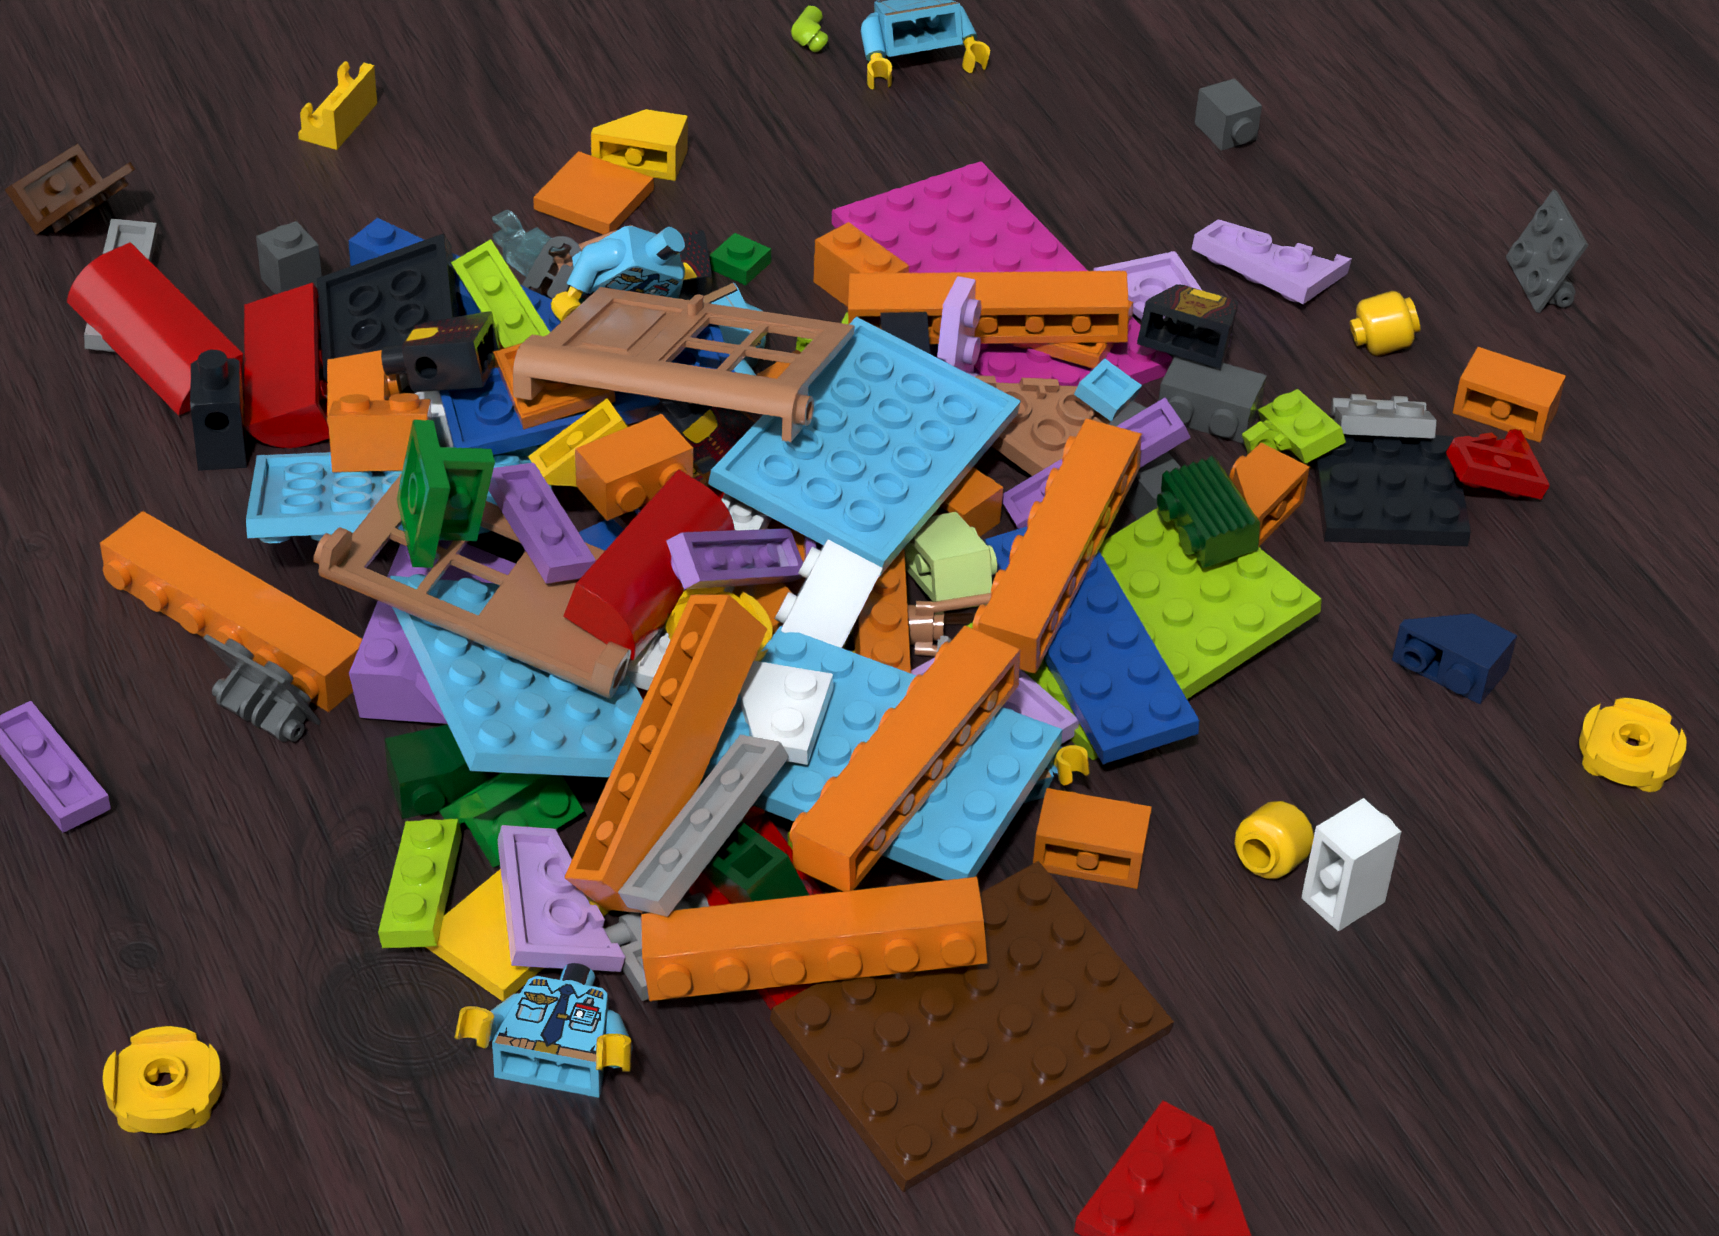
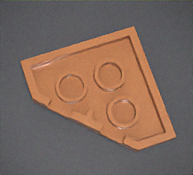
[976,375,1111,476]

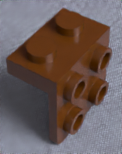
[5,143,135,235]

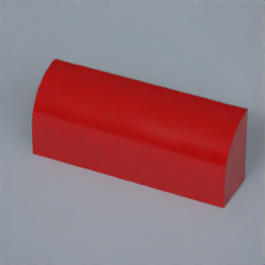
[67,242,243,416]
[244,282,330,448]
[563,469,735,661]

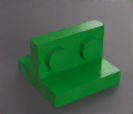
[396,420,495,568]
[439,772,584,868]

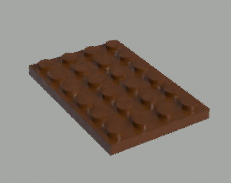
[770,861,1174,1192]

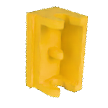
[298,61,377,150]

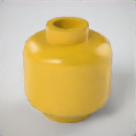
[1349,291,1421,356]
[1234,801,1314,879]

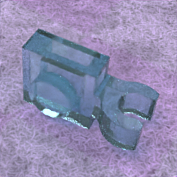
[492,210,565,277]

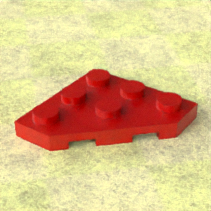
[1074,1100,1251,1236]

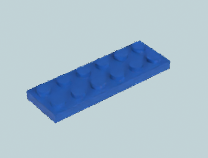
[439,324,735,455]
[984,527,1199,764]

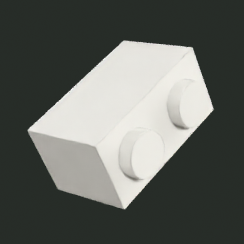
[774,540,883,648]
[1301,798,1402,931]

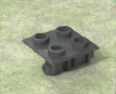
[1506,190,1589,313]
[203,634,321,742]

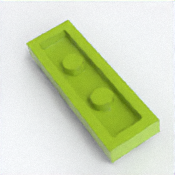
[451,239,550,348]
[378,819,462,948]

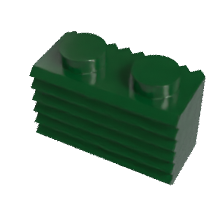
[1157,456,1260,568]

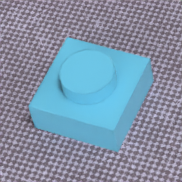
[1074,358,1142,421]

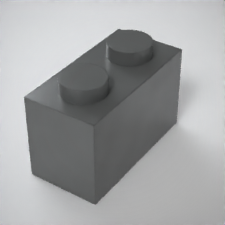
[1158,356,1267,444]

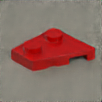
[1446,429,1550,499]

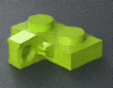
[1242,389,1346,464]

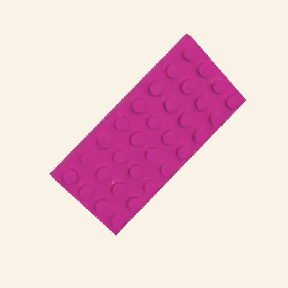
[831,161,1173,386]

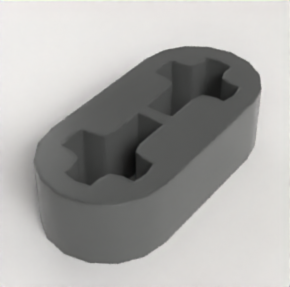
[522,236,582,299]

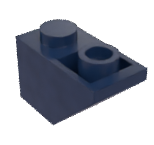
[1392,613,1517,704]

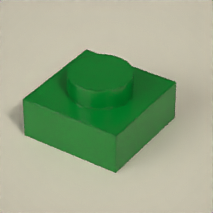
[709,233,771,285]

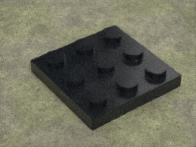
[317,233,459,383]
[1313,434,1471,546]

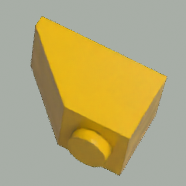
[591,109,688,181]
[528,398,629,487]

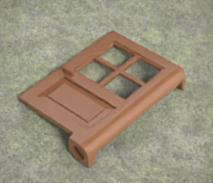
[513,287,855,442]
[314,473,631,699]

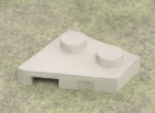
[739,661,833,765]

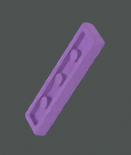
[1002,398,1191,529]
[666,528,803,589]

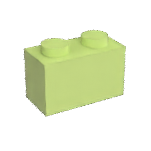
[904,511,997,601]

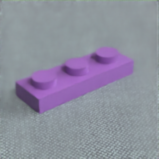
[489,463,596,583]
[0,701,111,833]

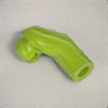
[791,6,828,53]

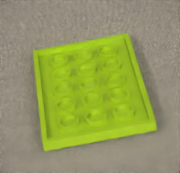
[967,507,1322,760]

